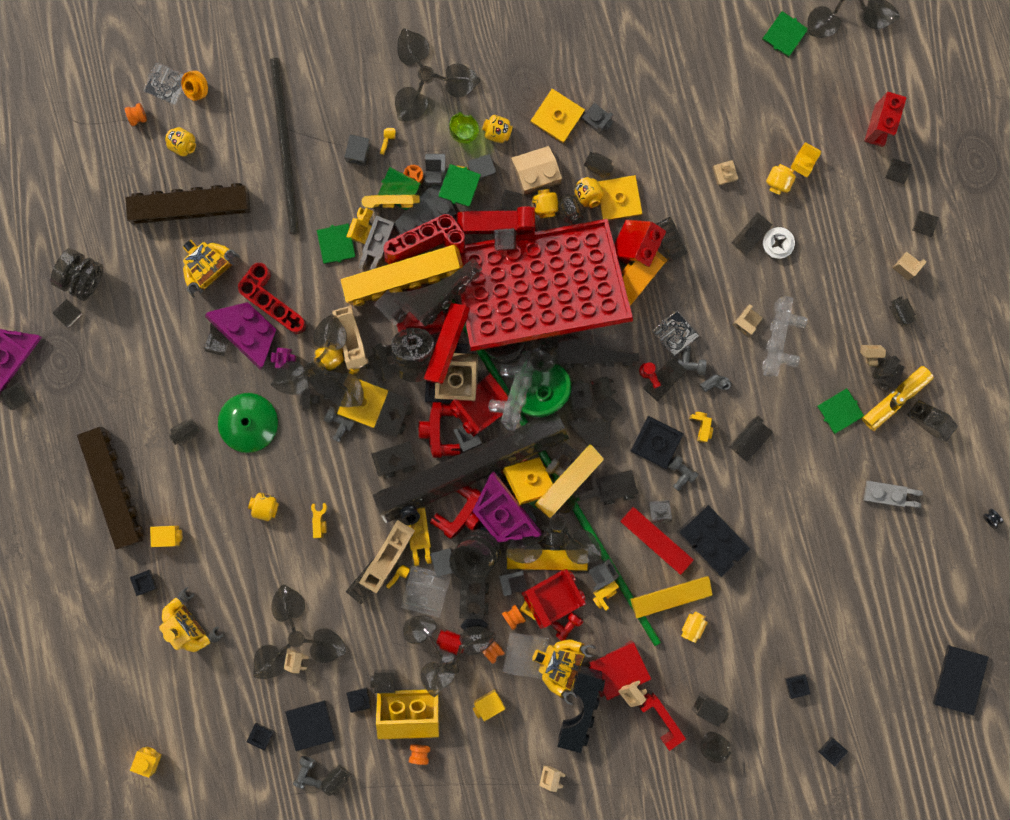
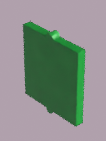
[762,11,808,58]
[438,164,481,207]
[378,167,421,210]
[316,223,356,264]
[817,388,864,434]

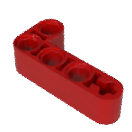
[457,206,535,234]
[384,214,465,264]
[238,263,307,334]

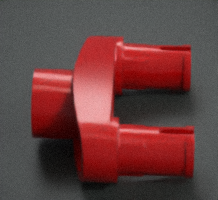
[418,402,460,458]
[430,480,481,539]

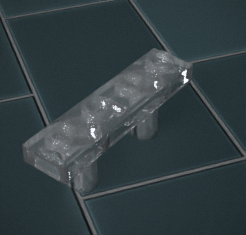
[763,296,807,377]
[489,350,537,431]

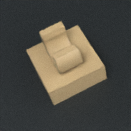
[713,160,738,186]
[860,345,886,366]
[284,649,309,673]
[618,681,647,707]
[539,766,565,792]

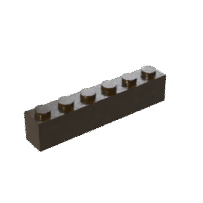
[125,183,251,224]
[77,427,144,550]

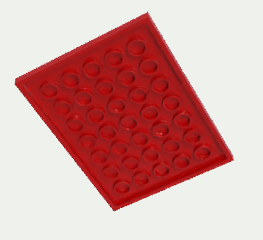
[457,219,633,351]

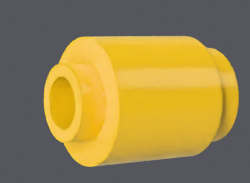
[681,612,708,643]

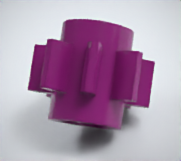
[271,348,296,370]

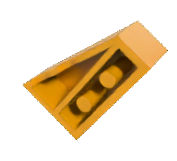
[621,251,668,306]

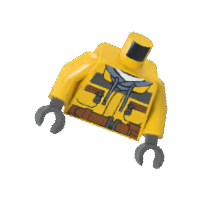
[183,240,240,298]
[159,587,224,652]
[532,639,596,705]

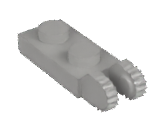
[358,216,395,270]
[864,481,923,508]

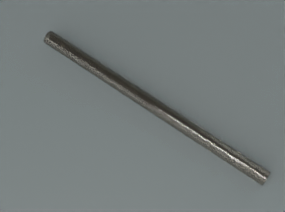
[270,58,299,234]

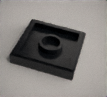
[630,416,684,469]
[285,700,336,751]

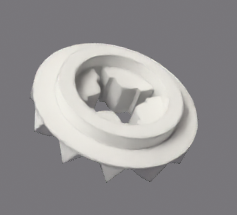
[762,227,795,259]

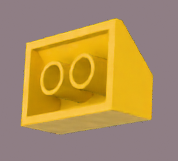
[376,689,439,739]

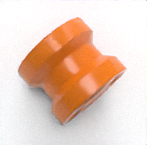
[125,103,147,127]
[403,165,424,185]
[502,605,526,630]
[480,638,505,664]
[408,744,430,765]

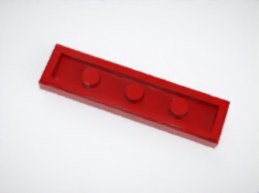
[424,303,470,385]
[620,507,694,575]

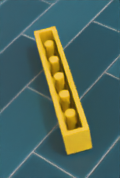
[341,245,464,307]

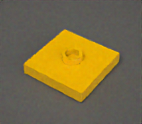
[530,89,585,144]
[598,175,642,221]
[337,377,389,428]
[503,457,553,505]

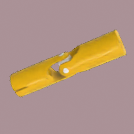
[862,366,934,431]

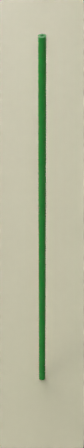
[411,243,661,646]

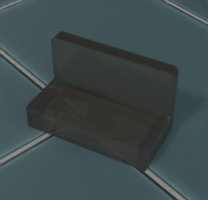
[729,416,772,462]

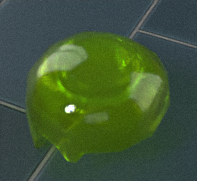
[449,112,479,144]

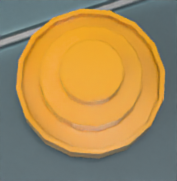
[181,70,208,101]

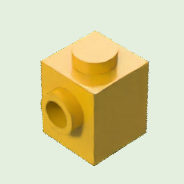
[130,747,162,778]

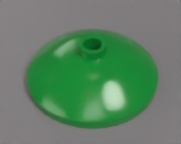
[512,362,571,417]
[218,393,278,453]

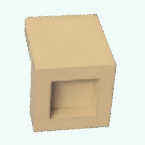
[893,252,926,280]
[733,304,762,337]

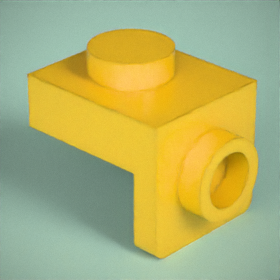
[689,412,713,443]

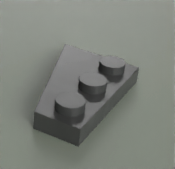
[394,185,457,235]

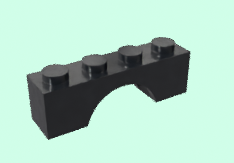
[557,665,605,753]

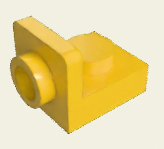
[790,142,821,178]
[593,581,619,611]

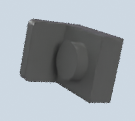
[582,103,614,134]

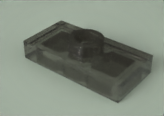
[731,212,772,255]

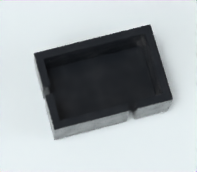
[676,505,750,577]

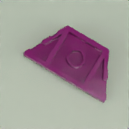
[205,302,276,370]
[0,329,42,394]
[473,471,542,543]

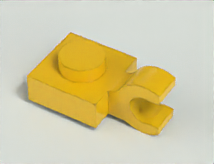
[347,207,373,245]
[311,503,327,538]

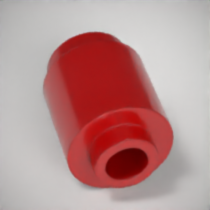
[435,630,467,656]

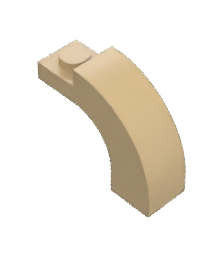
[332,305,368,369]
[359,520,415,594]

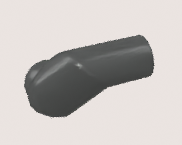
[700,375,731,393]

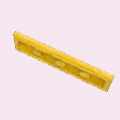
[535,444,604,518]
[507,549,588,571]
[630,576,712,619]

